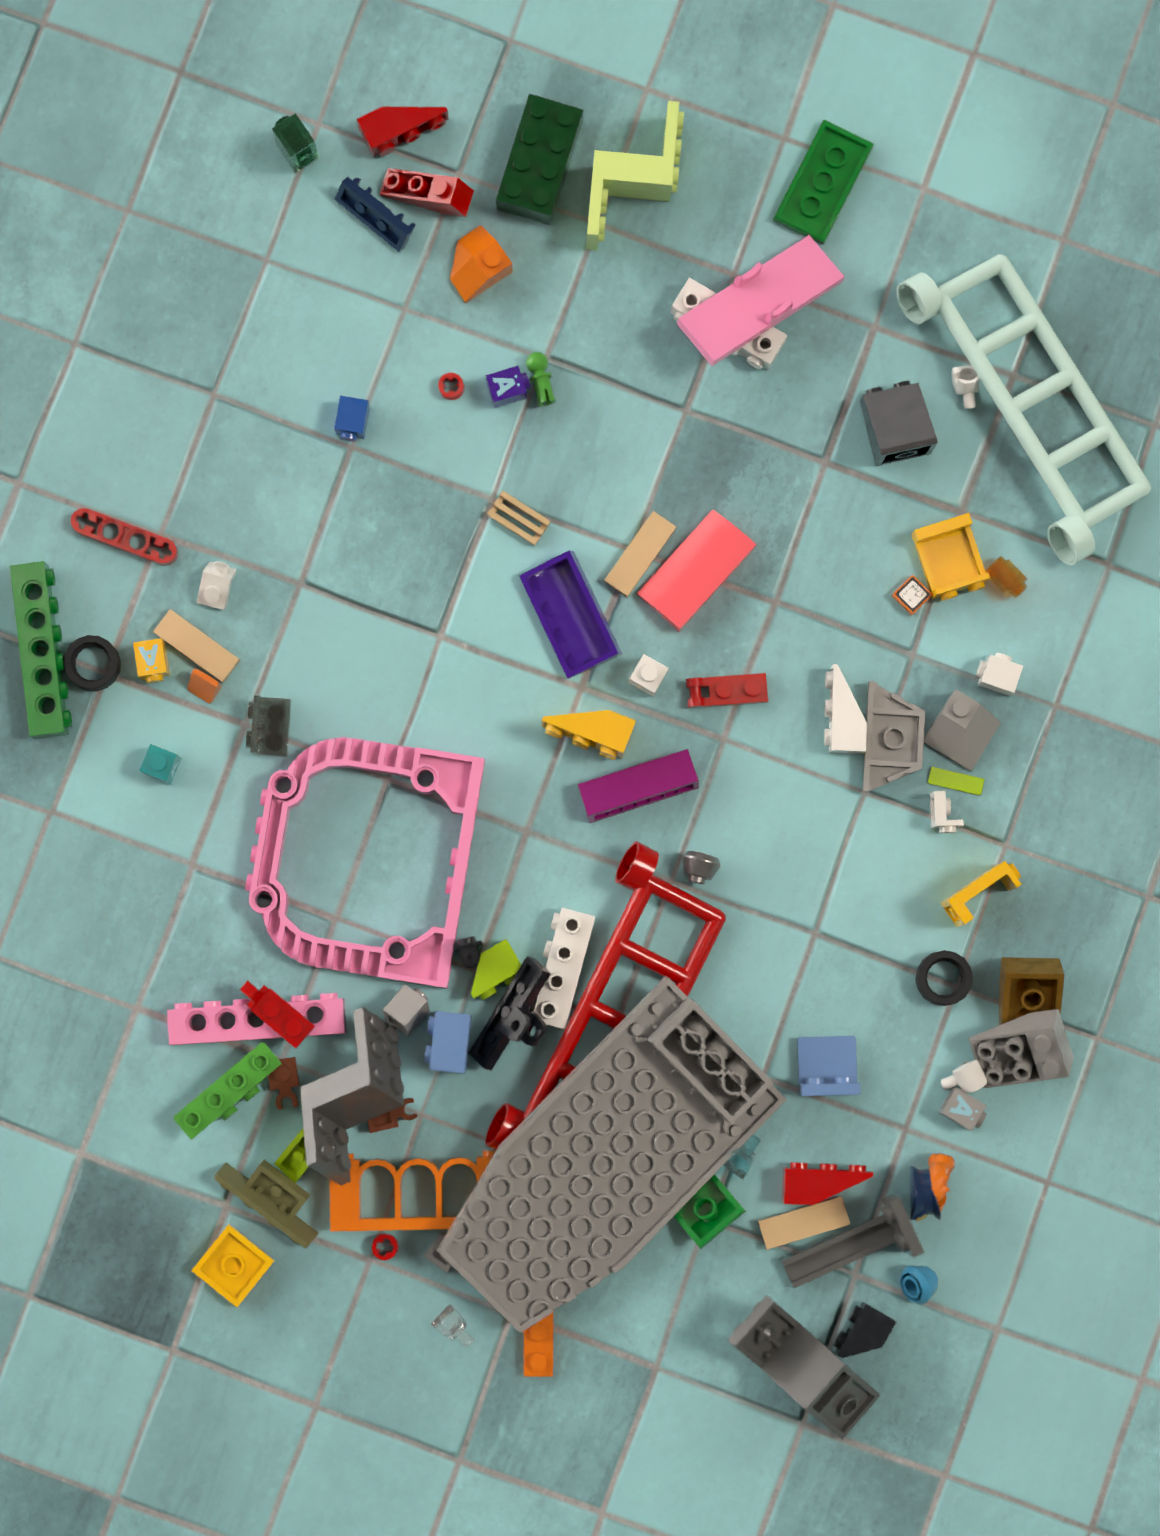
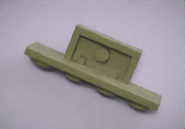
[213,1160,319,1248]

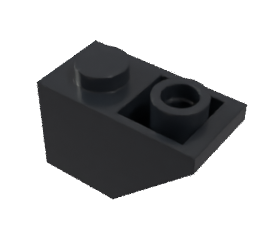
[833,1302,897,1358]

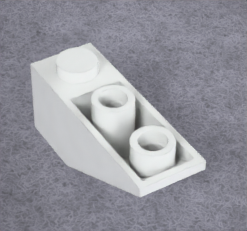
[824,664,867,754]

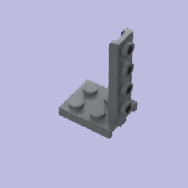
[781,1194,925,1288]

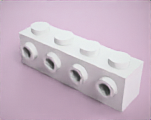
[671,278,788,370]
[529,907,596,1030]

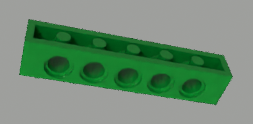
[10,561,72,739]

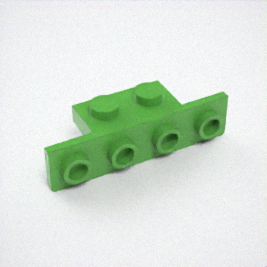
[174,1042,282,1140]

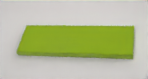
[927,767,985,796]

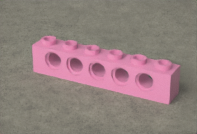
[167,993,347,1045]

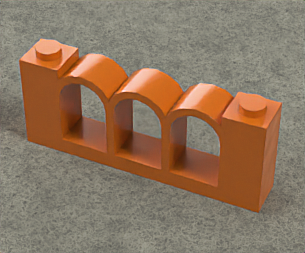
[330,1150,496,1232]

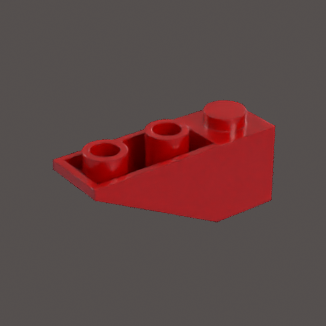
[356,106,449,157]
[380,168,474,217]
[782,1162,873,1205]

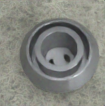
[682,851,721,885]

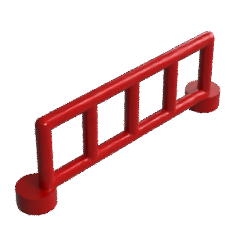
[485,841,726,1150]

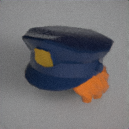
[910,1153,955,1222]

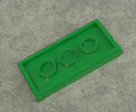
[773,119,874,245]

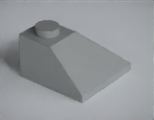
[924,689,1001,772]

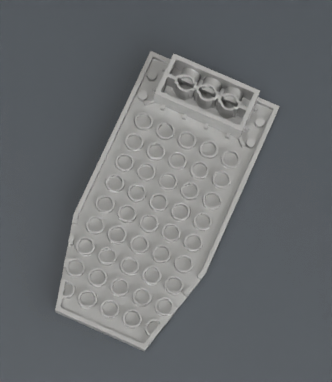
[437,976,787,1333]

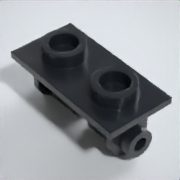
[452,936,483,968]

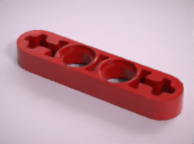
[71,508,178,566]

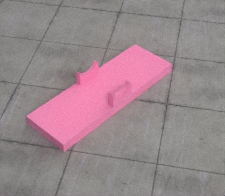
[676,235,845,366]

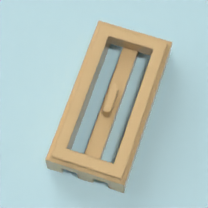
[487,490,550,546]

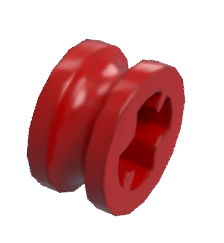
[438,372,465,400]
[371,1233,399,1261]

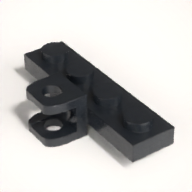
[468,956,551,1071]

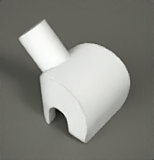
[952,365,980,409]
[941,1060,987,1093]

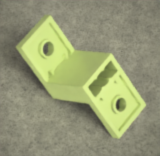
[586,101,684,250]

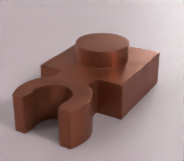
[268,1057,300,1110]
[367,1098,418,1133]

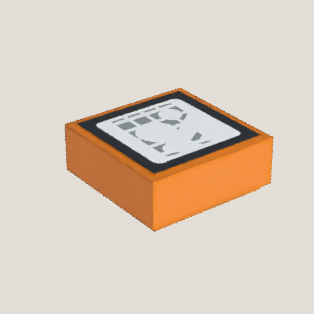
[892,575,933,616]

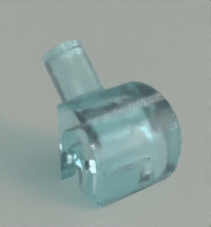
[724,1134,761,1179]

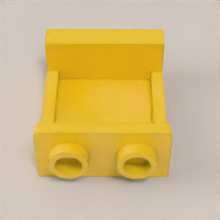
[911,513,990,601]
[940,861,1022,927]

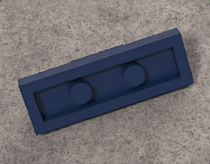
[334,177,416,252]

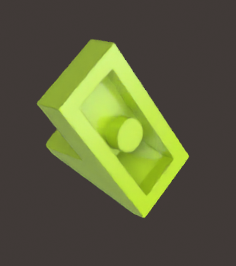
[274,1128,309,1183]

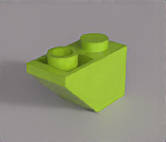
[471,939,522,1001]

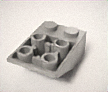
[969,1009,1074,1088]

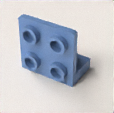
[797,1036,861,1096]

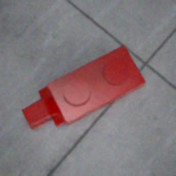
[240,981,315,1049]

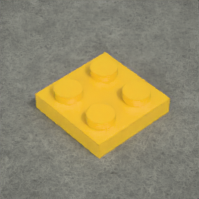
[191,1224,275,1307]

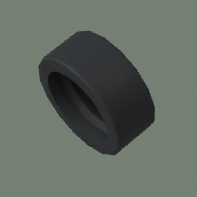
[64,635,121,692]
[915,950,973,1006]

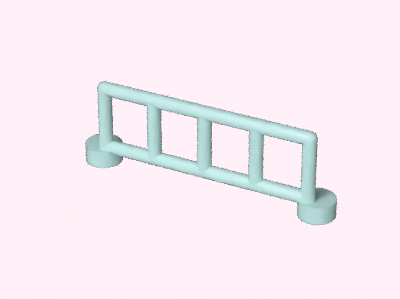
[896,254,1151,565]

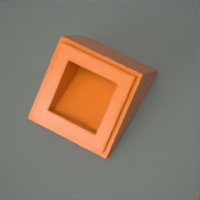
[187,668,222,704]

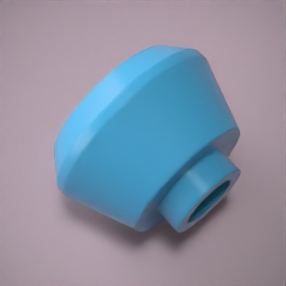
[900,1266,938,1304]

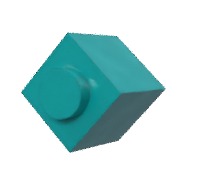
[139,744,181,784]

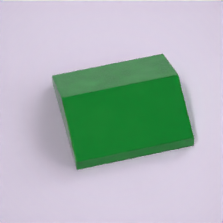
[674,1174,746,1249]

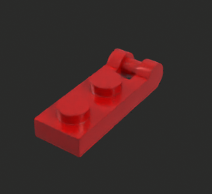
[686,673,768,708]

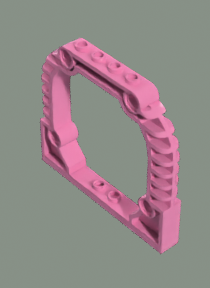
[245,737,485,989]

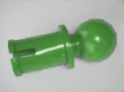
[526,352,556,407]

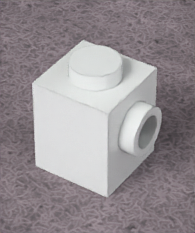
[976,653,1023,696]

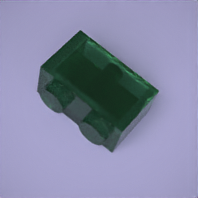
[272,113,319,173]

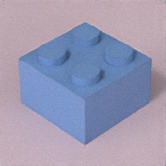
[424,1011,472,1073]

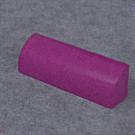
[578,749,699,823]

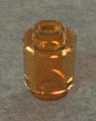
[985,556,1028,599]

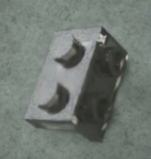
[246,695,291,757]

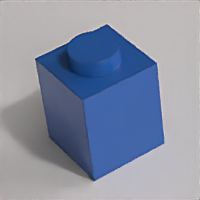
[334,395,370,442]

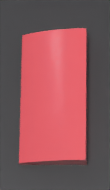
[637,510,756,632]

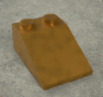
[999,957,1064,1025]

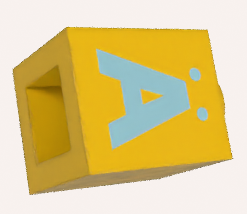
[133,638,170,684]

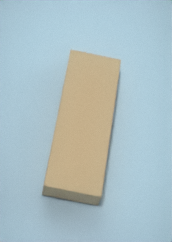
[604,511,676,598]
[153,609,240,683]
[758,1196,850,1250]

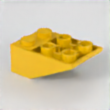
[542,710,636,761]

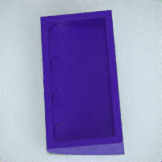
[519,550,622,679]

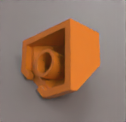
[450,225,513,303]

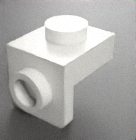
[197,561,236,610]

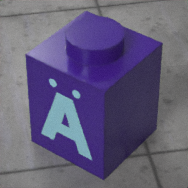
[486,366,531,408]

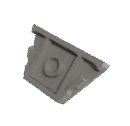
[862,681,925,792]

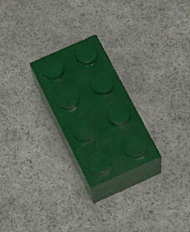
[496,93,584,225]

